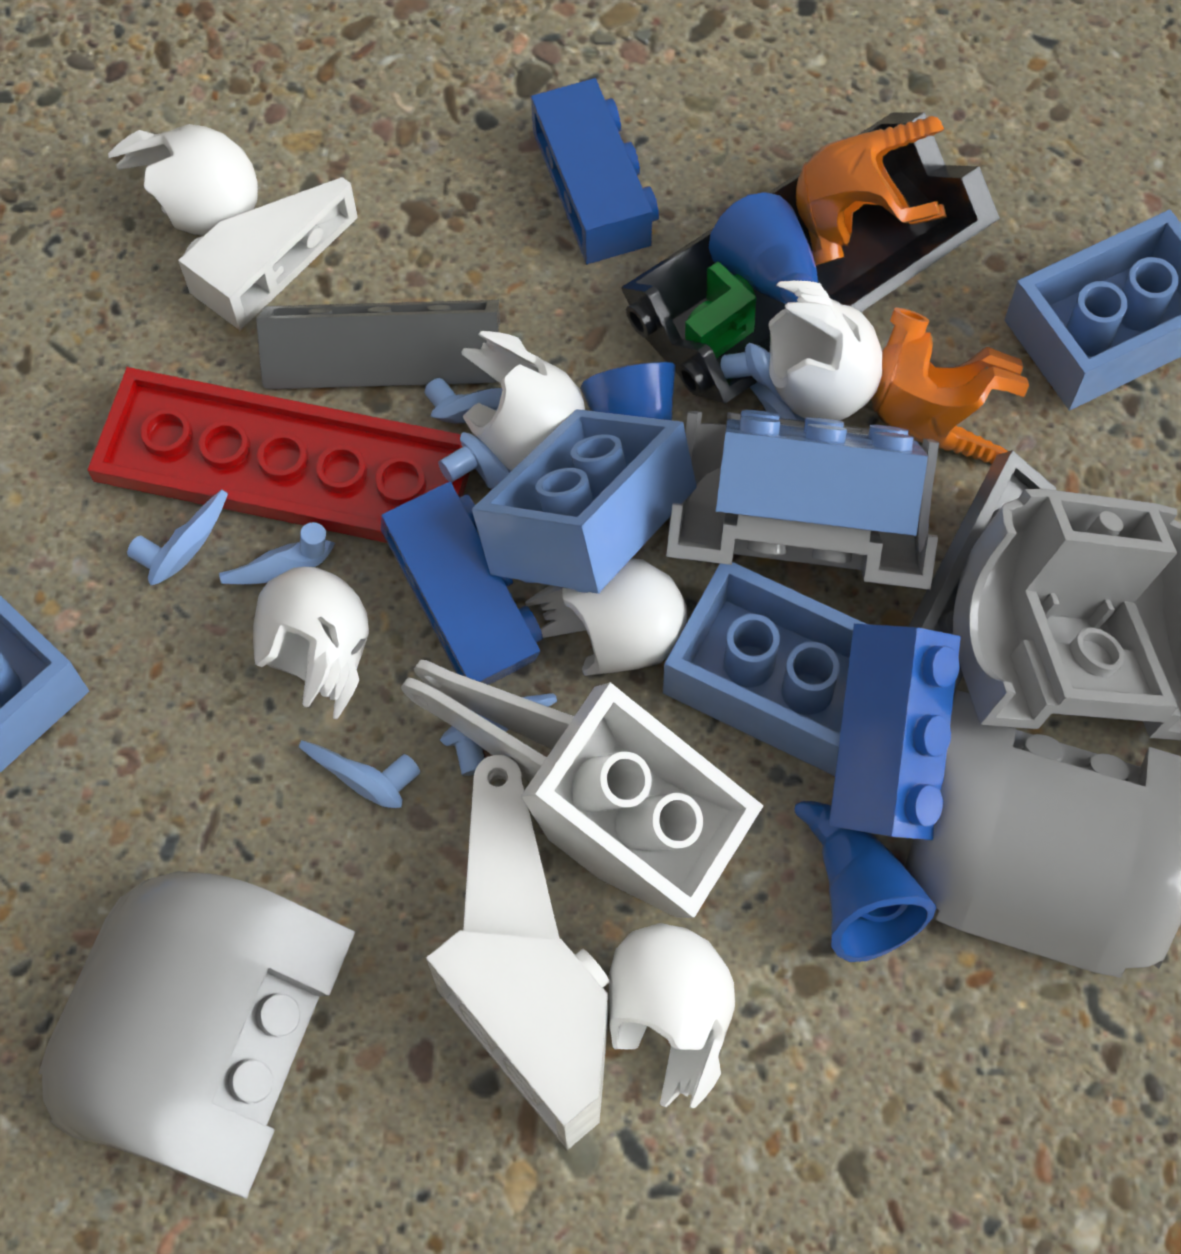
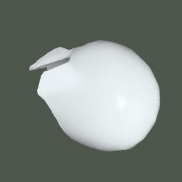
[108,124,258,236]
[769,281,882,421]
[461,331,585,471]
[525,559,687,676]
[253,567,369,719]
[609,923,735,1108]

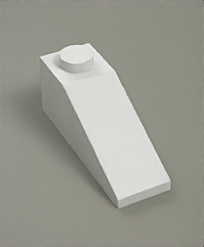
[178,177,358,330]

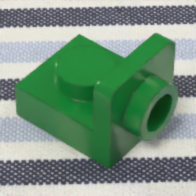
[685,262,756,359]

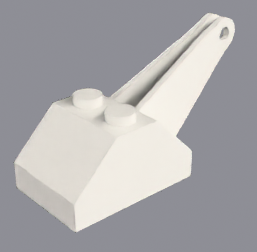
[401,660,763,918]
[426,755,609,1150]

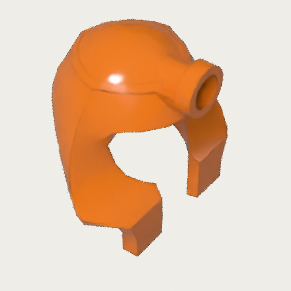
[796,116,947,265]
[871,308,1029,464]

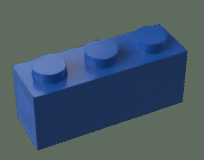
[531,78,659,265]
[381,481,543,685]
[829,623,961,840]

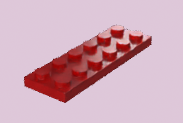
[87,367,470,543]

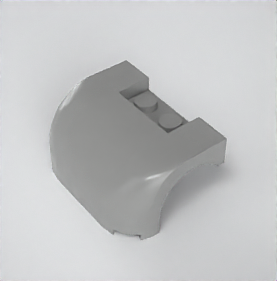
[666,411,939,590]
[953,489,1181,740]
[904,690,1181,978]
[39,871,355,1199]

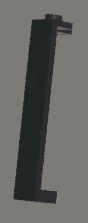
[621,112,1000,404]

